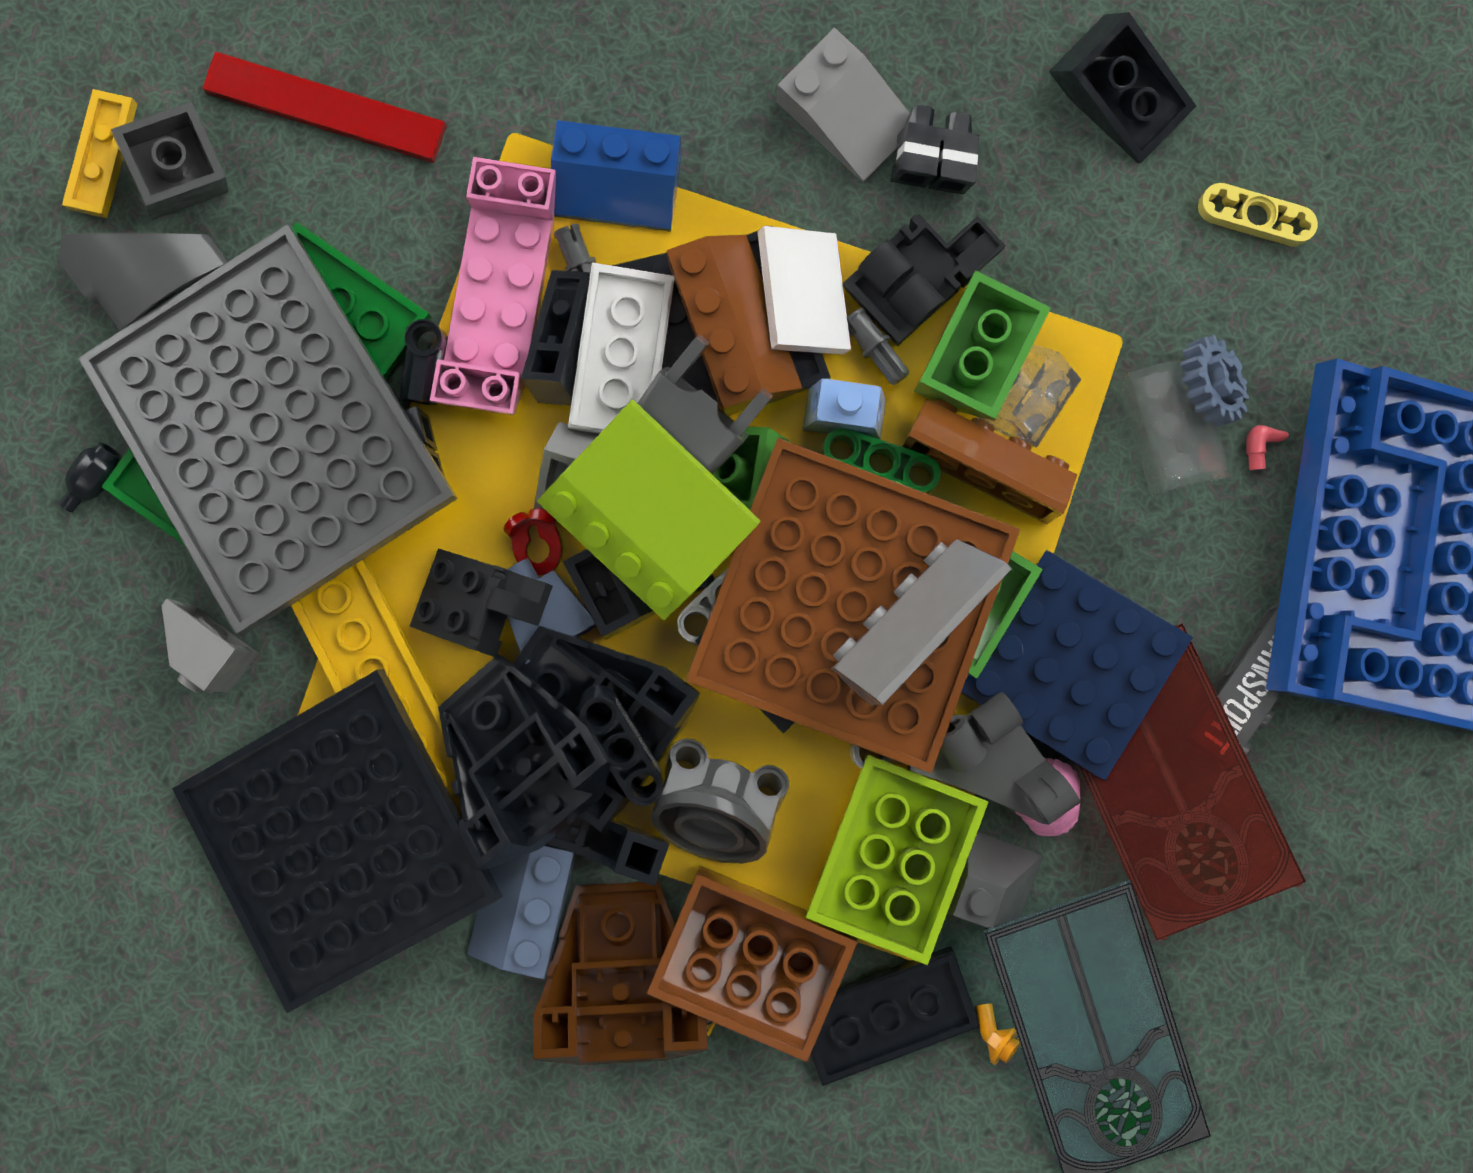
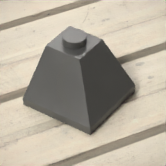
[948,832,1043,935]

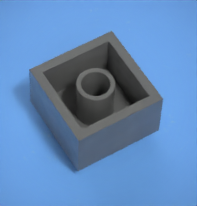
[111,102,229,220]

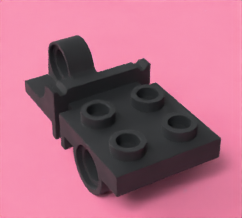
[843,214,1006,346]
[409,548,553,657]

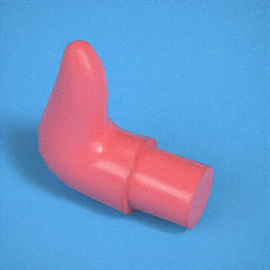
[1246,425,1289,471]

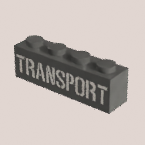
[1179,602,1287,766]

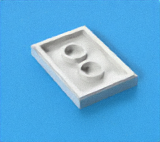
[757,226,851,355]

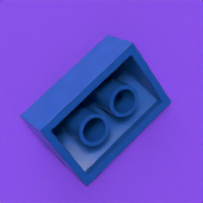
[551,120,682,231]

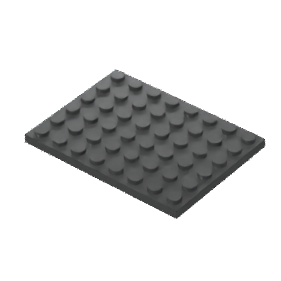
[78,224,458,636]

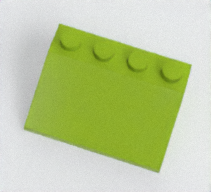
[537,399,761,620]
[805,754,988,965]

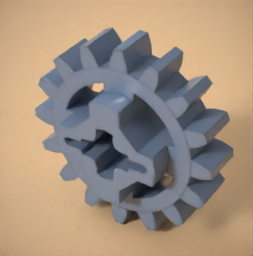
[1180,335,1249,427]

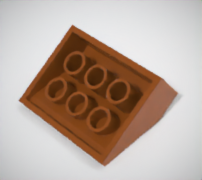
[647,865,858,1062]

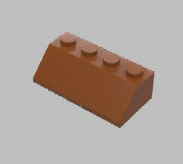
[666,235,803,416]
[902,399,1077,524]

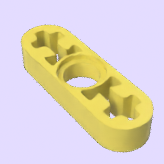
[1198,183,1318,247]

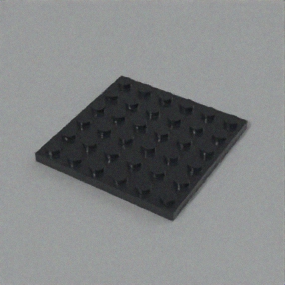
[172,669,503,1013]

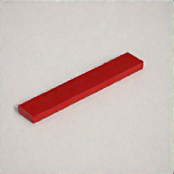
[202,51,447,164]

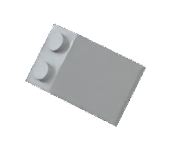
[776,27,909,183]

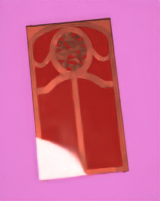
[1080,623,1306,941]

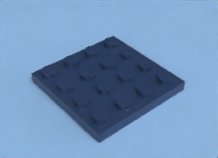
[961,550,1193,781]

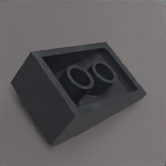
[1049,12,1196,163]

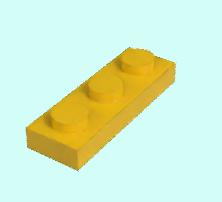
[62,89,138,218]

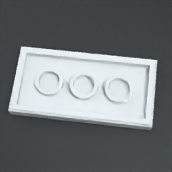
[568,262,674,434]

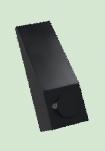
[521,270,590,406]

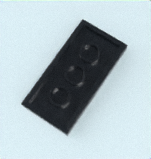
[811,946,980,1086]

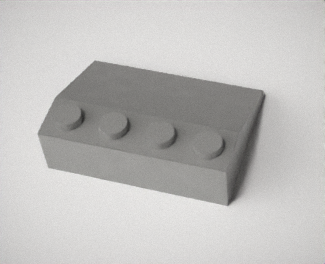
[831,539,1012,705]

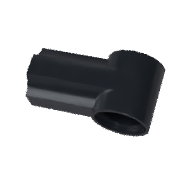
[399,319,448,406]

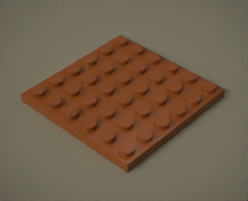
[686,438,1021,773]

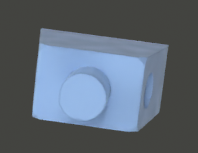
[803,379,886,440]

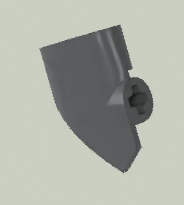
[59,233,229,331]
[908,692,1081,825]

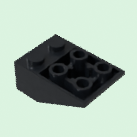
[563,549,715,640]

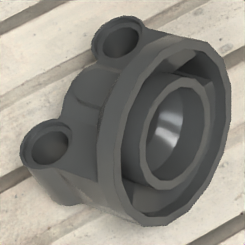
[651,738,789,864]

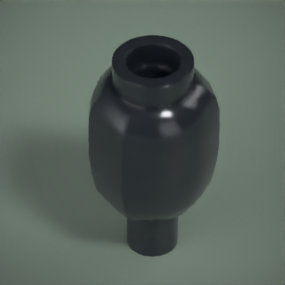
[59,442,121,513]

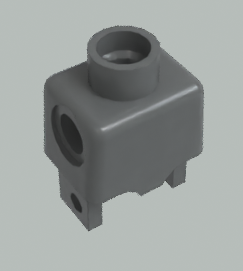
[637,335,773,474]

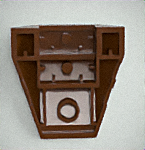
[533,881,708,1065]

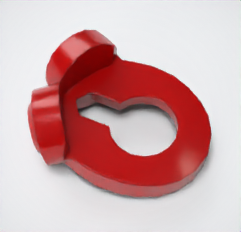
[503,508,563,575]

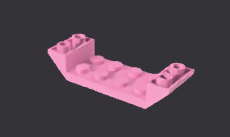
[430,157,556,415]

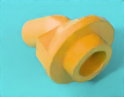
[976,1004,1020,1065]

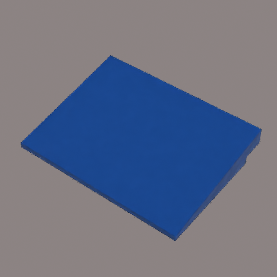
[1266,359,1473,732]

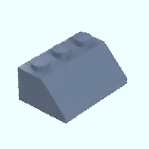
[467,844,577,980]

